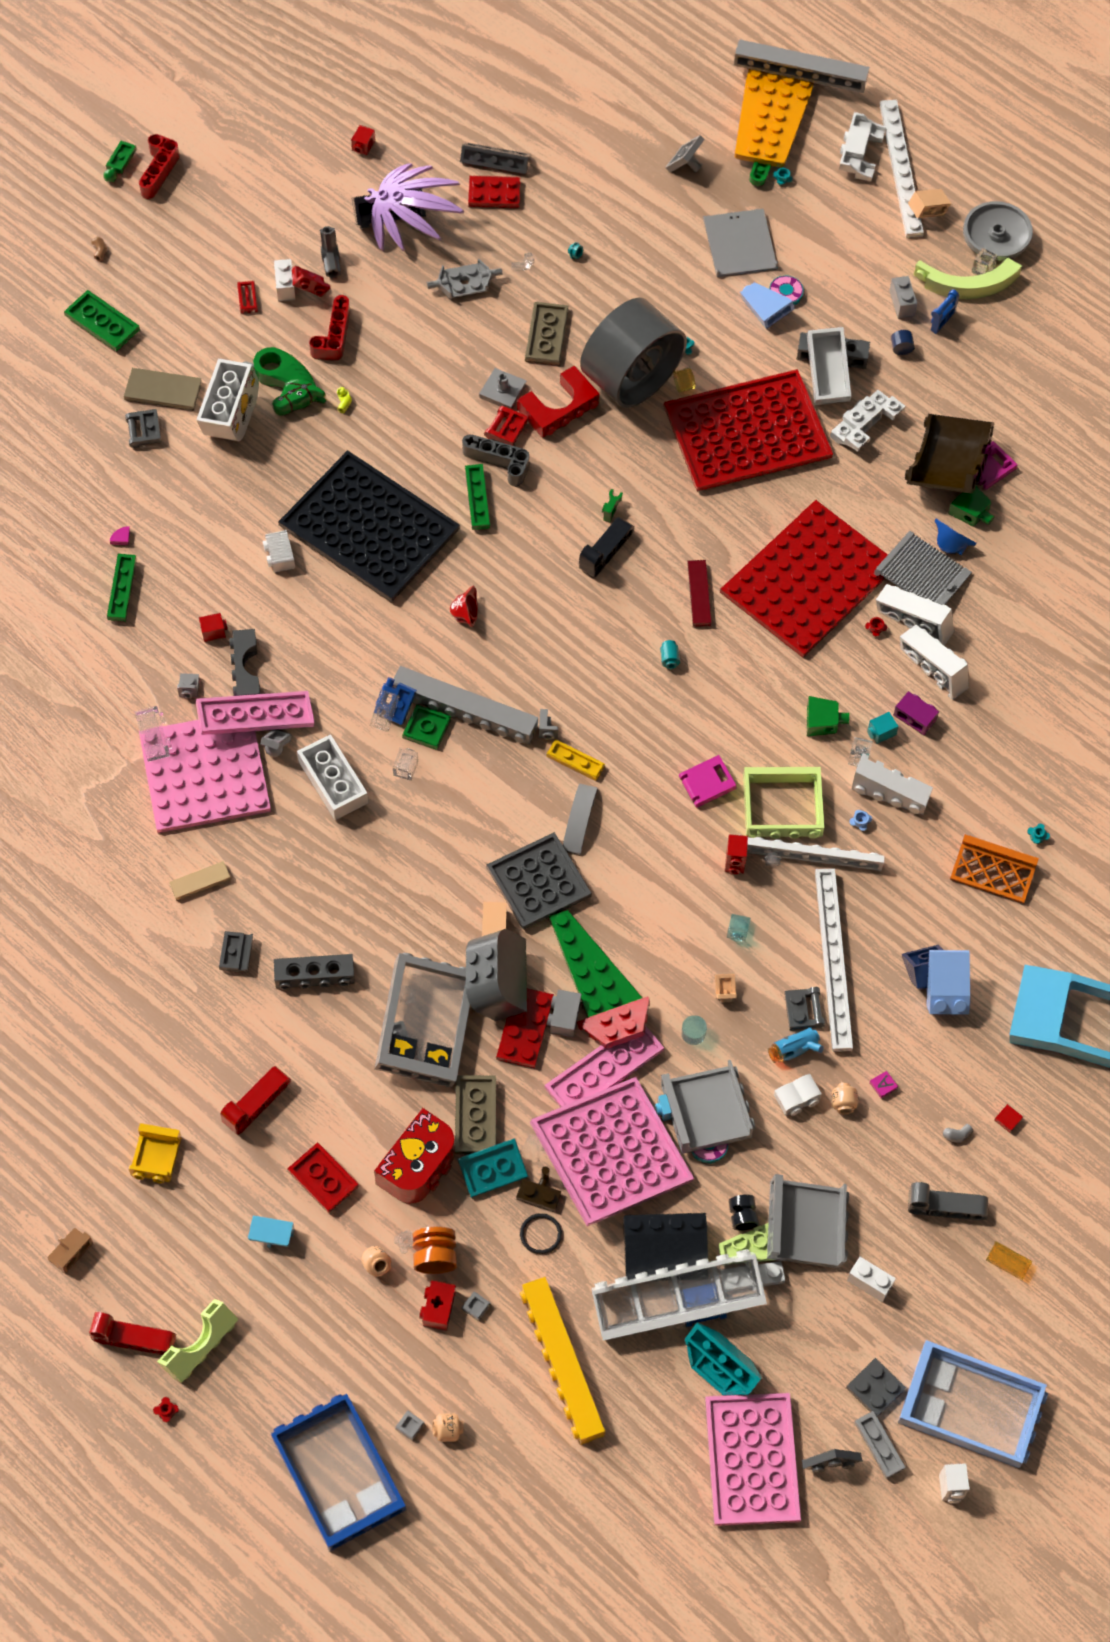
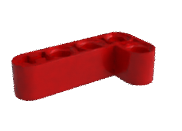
[139,134,180,199]
[309,295,350,361]
[220,1066,291,1135]
[89,1312,177,1356]

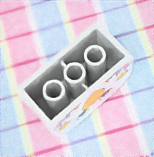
[197,359,259,441]

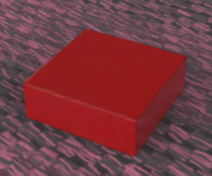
[994,1104,1023,1133]

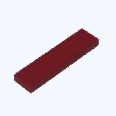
[687,560,711,627]

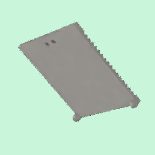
[703,209,778,277]
[874,531,972,605]

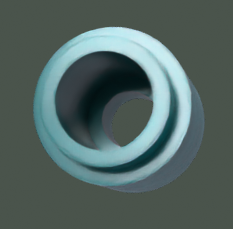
[660,640,680,669]

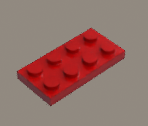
[496,988,554,1069]

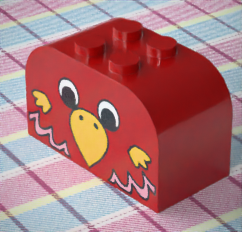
[374,1108,455,1204]

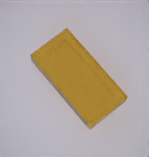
[986,1241,1033,1281]

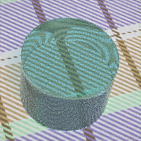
[681,1015,707,1045]

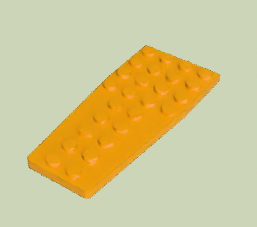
[734,69,814,168]

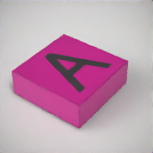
[870,1071,898,1098]

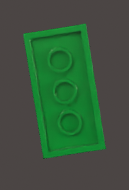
[64,290,140,352]

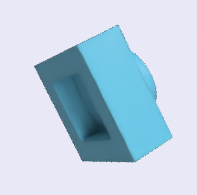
[655,1094,671,1121]

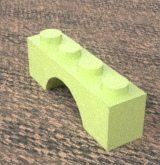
[157,1299,239,1383]

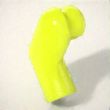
[337,387,352,414]

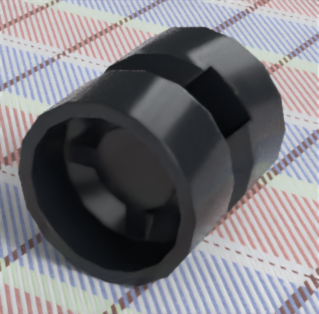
[728,1194,759,1231]

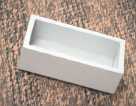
[807,327,851,405]

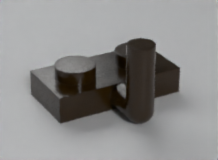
[516,1166,561,1212]

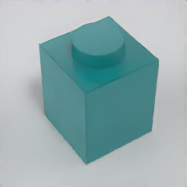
[867,712,899,744]

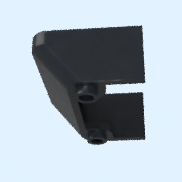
[351,188,426,228]

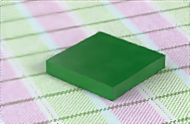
[402,704,451,750]

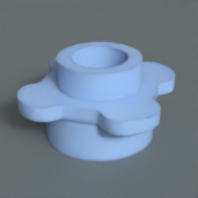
[849,810,872,831]

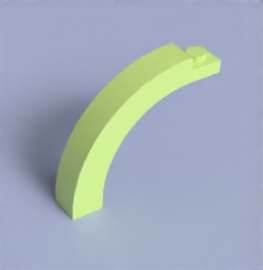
[914,258,1022,299]

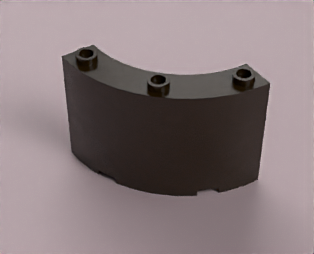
[905,413,995,493]

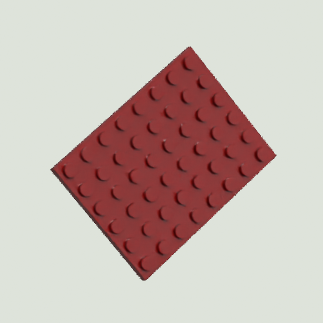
[663,369,833,492]
[720,500,888,658]

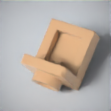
[714,973,737,1002]

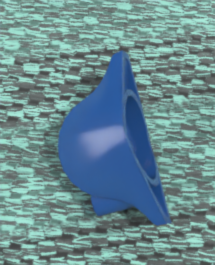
[935,519,977,556]

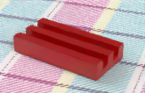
[237,281,258,314]

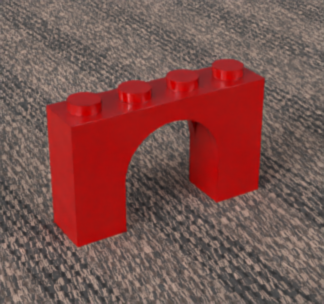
[517,365,600,438]

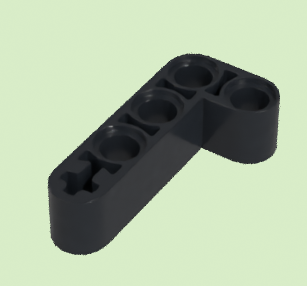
[579,517,635,578]

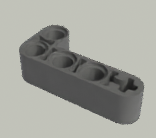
[462,434,529,486]
[908,1182,988,1221]

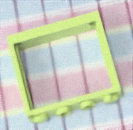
[743,767,824,839]

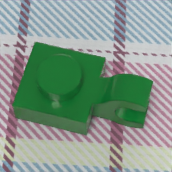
[602,489,623,523]

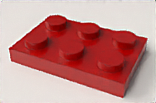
[468,176,520,208]
[287,1142,359,1213]

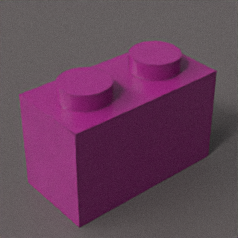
[893,691,939,736]

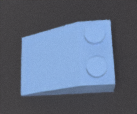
[926,950,970,1015]

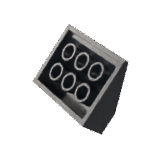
[623,1213,709,1282]

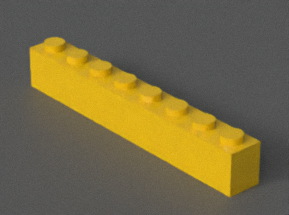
[519,1277,605,1445]

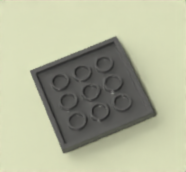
[486,832,592,930]

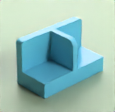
[248,1215,295,1248]

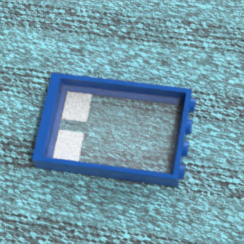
[271,1394,406,1552]

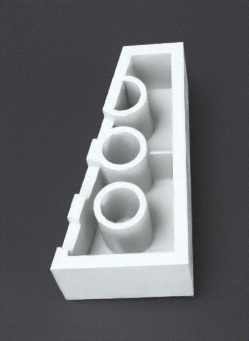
[876,584,954,646]
[900,625,969,700]

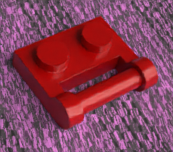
[484,406,528,446]

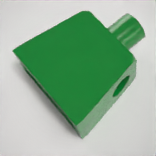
[948,485,995,526]
[806,696,850,736]

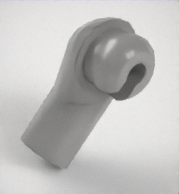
[943,1124,974,1143]

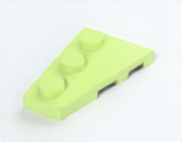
[718,1223,774,1266]

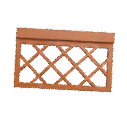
[950,834,1039,904]

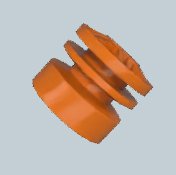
[413,1227,457,1274]

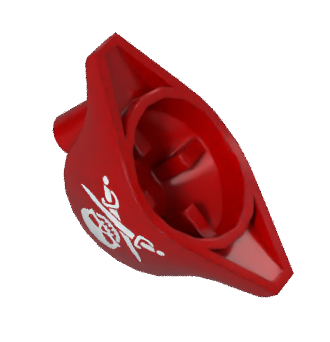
[450,585,478,627]

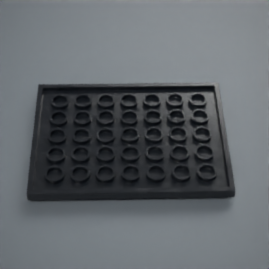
[278,450,460,602]

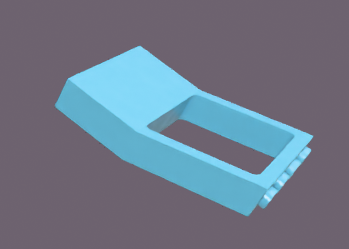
[1009,965,1110,1068]

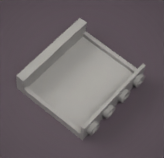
[661,1060,755,1154]
[767,1174,849,1269]

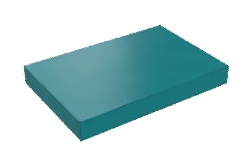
[457,1138,528,1198]

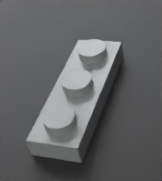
[854,1411,905,1479]

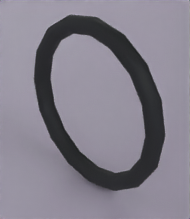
[520,1213,562,1254]

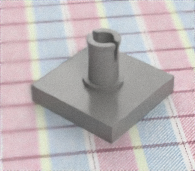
[665,135,705,173]
[479,368,527,409]

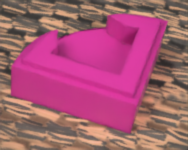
[110,526,130,545]

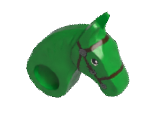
[253,347,327,416]

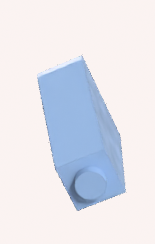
[740,282,794,329]

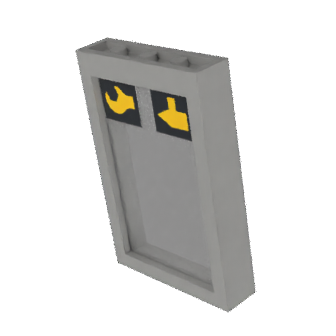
[374,953,470,1088]

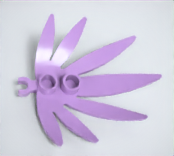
[365,163,464,251]

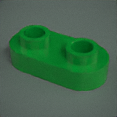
[749,161,771,186]

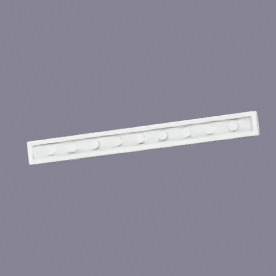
[879,100,924,238]
[815,868,853,1052]

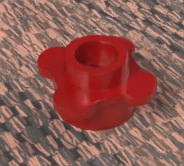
[865,617,887,637]
[153,1397,179,1423]

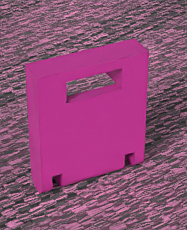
[979,441,1018,490]
[678,755,737,808]

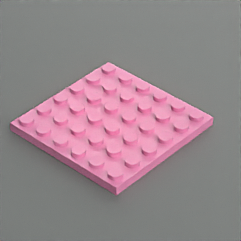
[139,720,271,833]
[530,1077,694,1227]

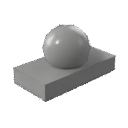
[260,729,292,757]

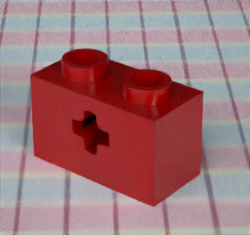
[725,834,748,875]
[419,1280,456,1331]

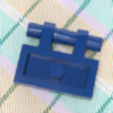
[375,677,417,725]

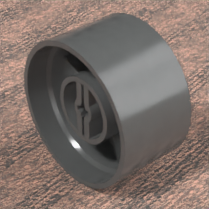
[580,298,687,408]

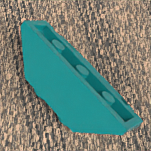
[685,1323,762,1395]

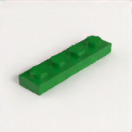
[465,464,490,530]
[107,554,137,622]

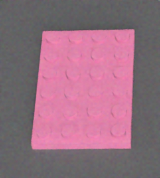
[705,1393,801,1526]

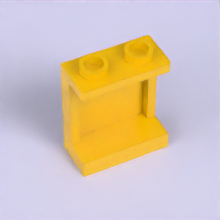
[128,1123,182,1183]

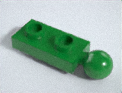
[103,140,137,183]

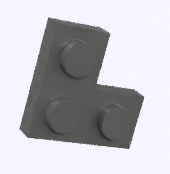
[802,1449,863,1473]

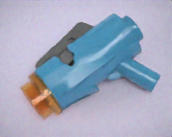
[768,1028,824,1063]

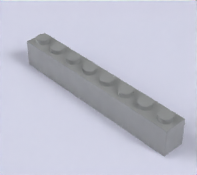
[734,39,870,93]
[393,666,538,744]

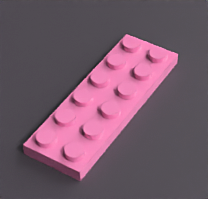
[196,691,314,735]
[545,1025,664,1108]

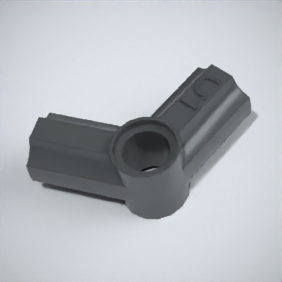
[320,226,341,279]

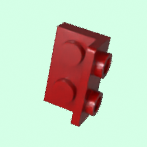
[291,265,331,297]

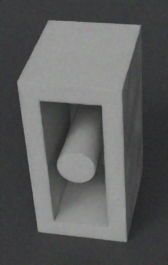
[889,276,917,319]
[547,990,581,1037]

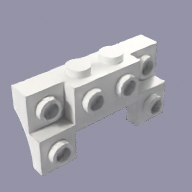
[839,112,886,181]
[830,390,906,452]

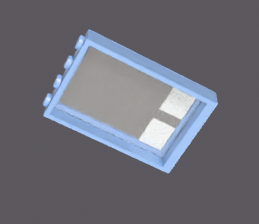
[898,1340,1048,1468]

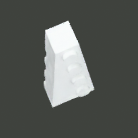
[851,753,933,815]

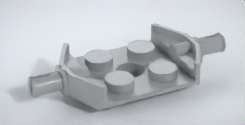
[427,259,503,298]

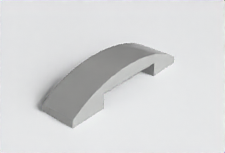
[563,784,598,855]

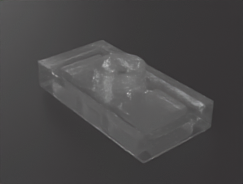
[370,690,399,732]

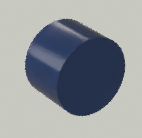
[891,330,915,355]

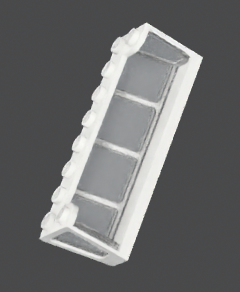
[591,1249,767,1340]

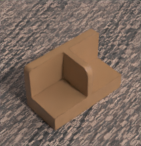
[47,1228,93,1274]

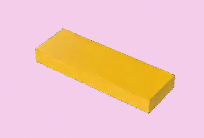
[546,739,605,781]

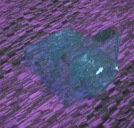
[727,914,751,942]

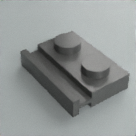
[219,931,253,973]

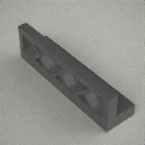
[460,142,531,174]

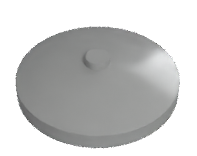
[963,201,1033,260]

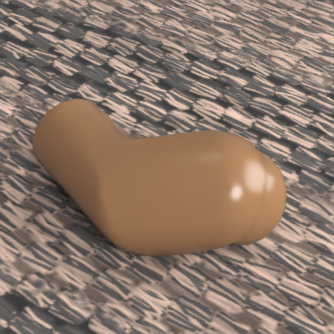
[91,237,107,261]

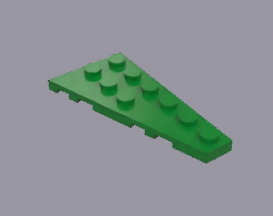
[549,910,642,1018]

